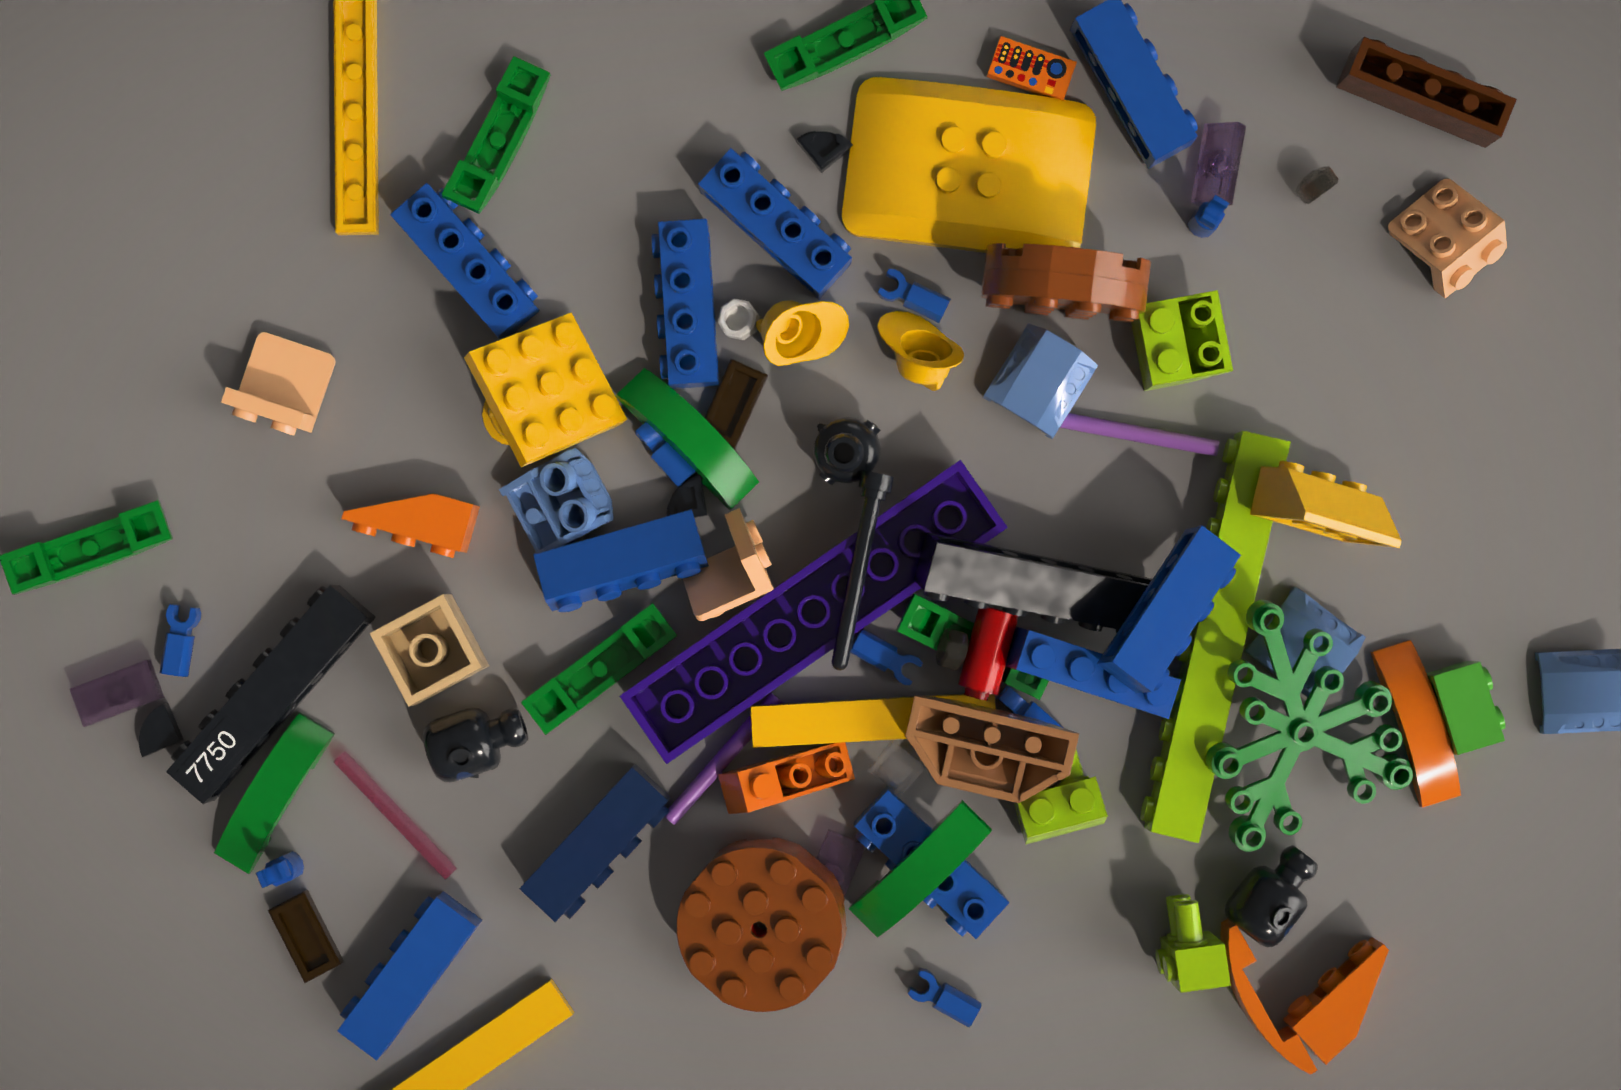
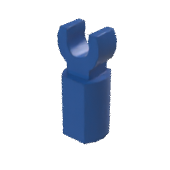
[1187,194,1229,238]
[877,269,951,323]
[635,422,696,488]
[159,604,201,677]
[850,628,923,686]
[996,685,1063,728]
[255,851,304,888]
[907,968,981,1027]

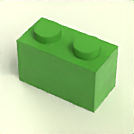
[1427,661,1505,755]

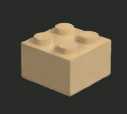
[370,594,490,707]

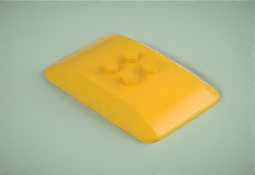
[842,77,1096,253]

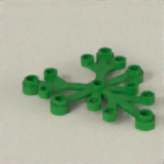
[1205,600,1413,852]

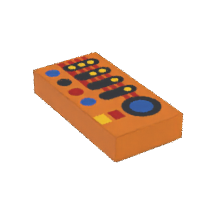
[987,36,1077,101]

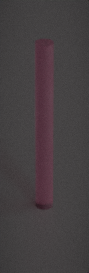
[333,751,457,880]

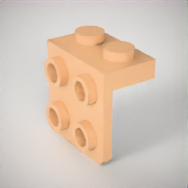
[1388,179,1507,298]
[221,332,336,436]
[683,508,774,621]

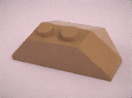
[905,695,1079,803]

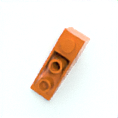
[341,493,480,558]
[718,742,855,814]
[1283,937,1389,1065]

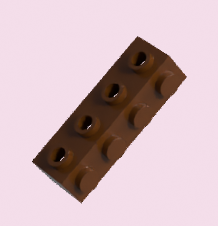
[1336,37,1517,148]

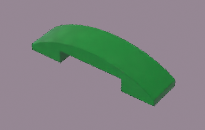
[764,0,927,91]
[441,56,551,214]
[615,368,759,511]
[0,500,173,595]
[895,593,1049,700]
[521,603,677,735]
[214,713,335,874]
[848,800,992,938]

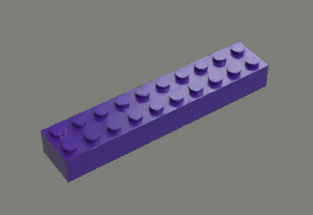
[620,460,1008,764]

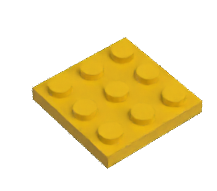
[464,312,627,468]

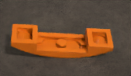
[1370,640,1461,808]
[1220,918,1318,1075]

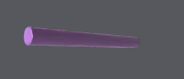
[1060,413,1220,456]
[665,692,783,825]

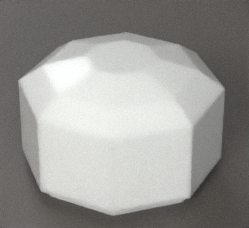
[718,298,760,340]

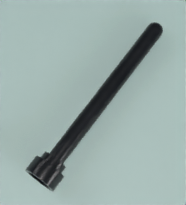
[832,471,894,670]

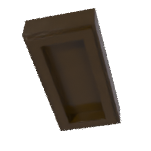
[704,359,768,450]
[268,890,344,983]

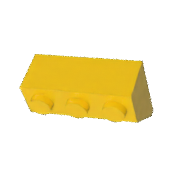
[1250,461,1402,548]

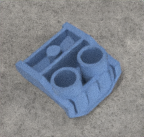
[983,323,1098,440]
[499,448,614,555]
[1244,587,1366,698]
[1535,649,1621,734]

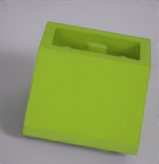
[1131,290,1233,391]

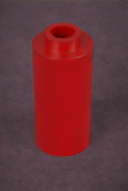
[958,607,1019,701]

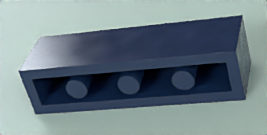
[519,764,671,923]

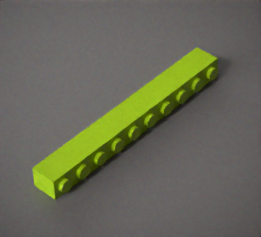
[1140,431,1291,843]

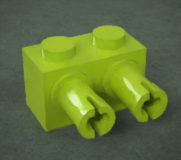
[1014,749,1108,844]
[1156,894,1231,993]

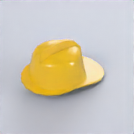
[756,300,849,366]
[877,311,964,391]

